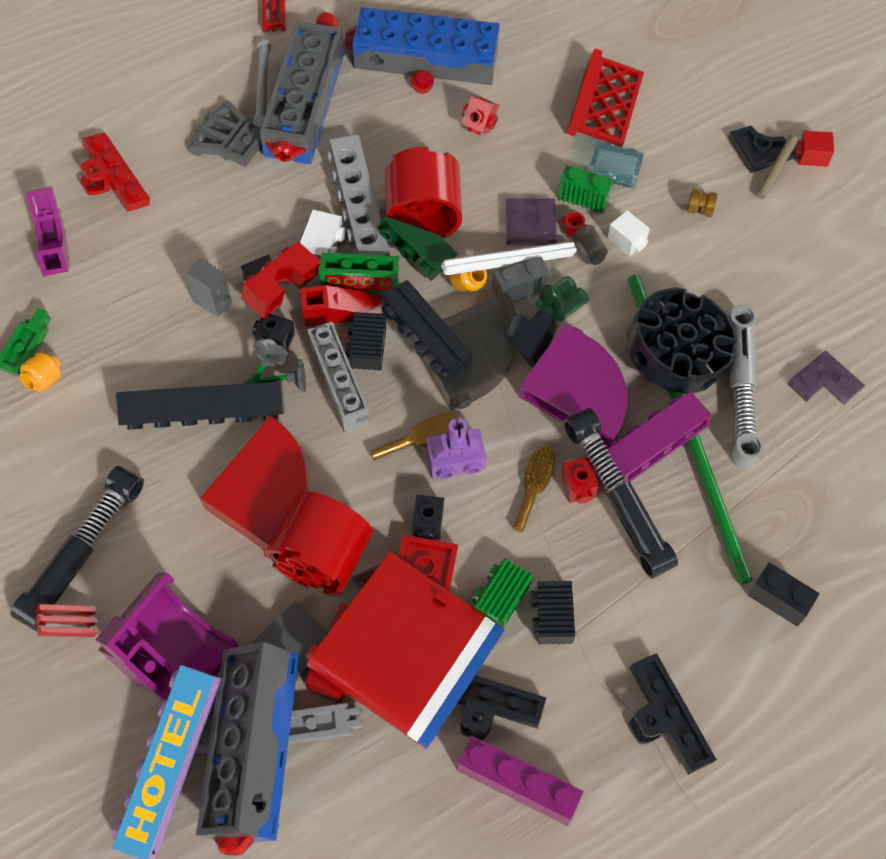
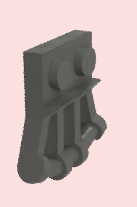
[189,100,262,167]

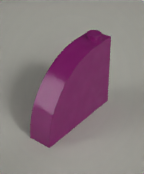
[519,323,627,448]

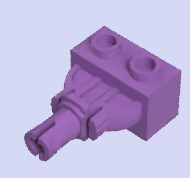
[426,418,487,479]

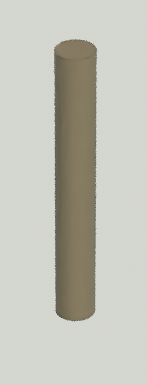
[756,135,798,199]

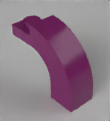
[26,186,70,277]

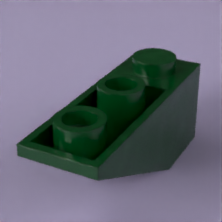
[377,217,458,281]

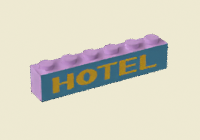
[112,665,222,859]

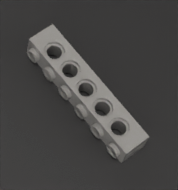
[327,134,390,256]

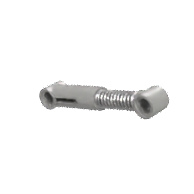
[729,305,764,469]

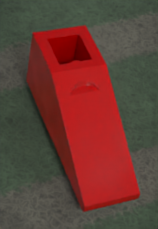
[300,285,382,327]

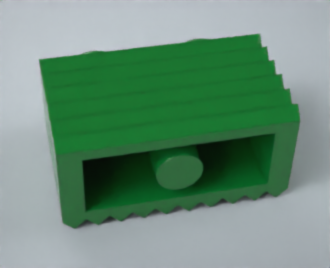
[558,165,614,214]
[472,559,533,629]

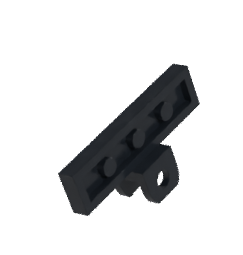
[628,653,717,775]
[458,675,547,741]

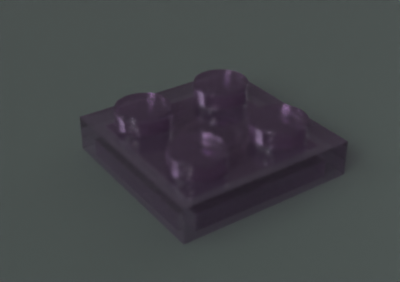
[505,198,557,245]

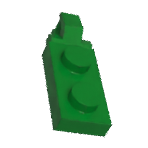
[0,308,51,377]

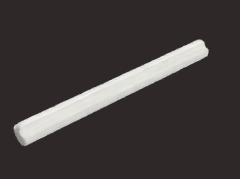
[441,241,577,275]

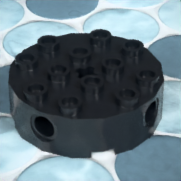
[626,287,737,394]

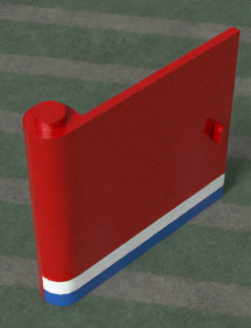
[305,552,505,750]

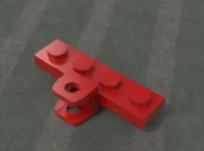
[80,132,150,212]

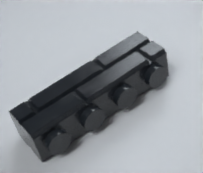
[382,280,473,381]

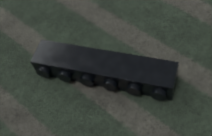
[116,381,285,430]

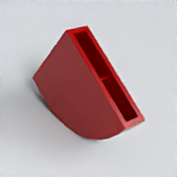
[200,416,309,550]

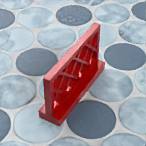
[566,48,644,148]

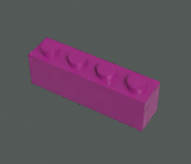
[605,391,712,482]
[457,736,584,826]

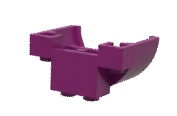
[95,572,239,702]

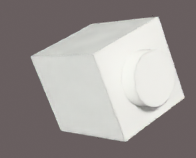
[607,210,650,257]

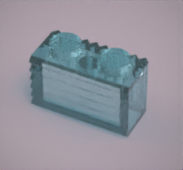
[589,142,644,189]

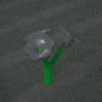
[242,338,306,392]

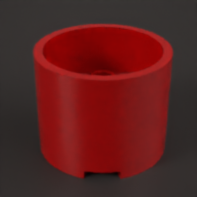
[385,147,462,238]
[264,491,373,596]

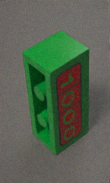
[319,252,399,295]

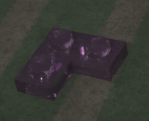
[787,350,865,405]

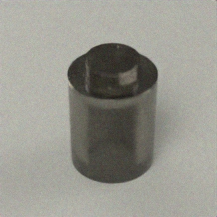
[572,225,608,265]

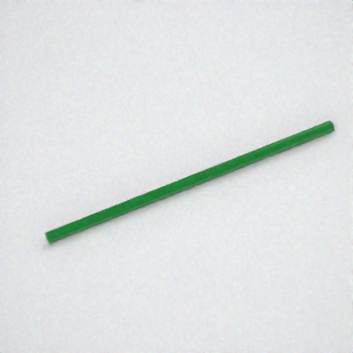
[628,274,753,585]

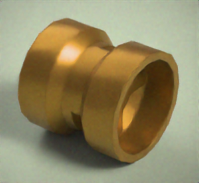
[687,188,717,217]

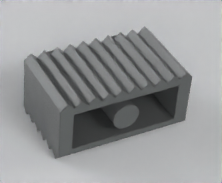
[492,256,550,306]
[185,258,232,317]

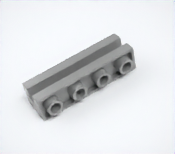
[307,322,370,432]

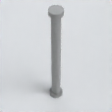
[253,39,271,127]

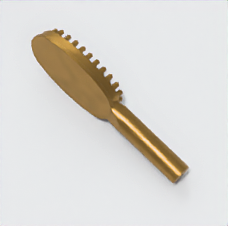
[370,413,458,461]
[513,446,555,532]

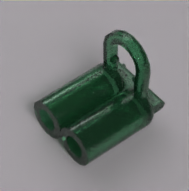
[534,276,589,323]

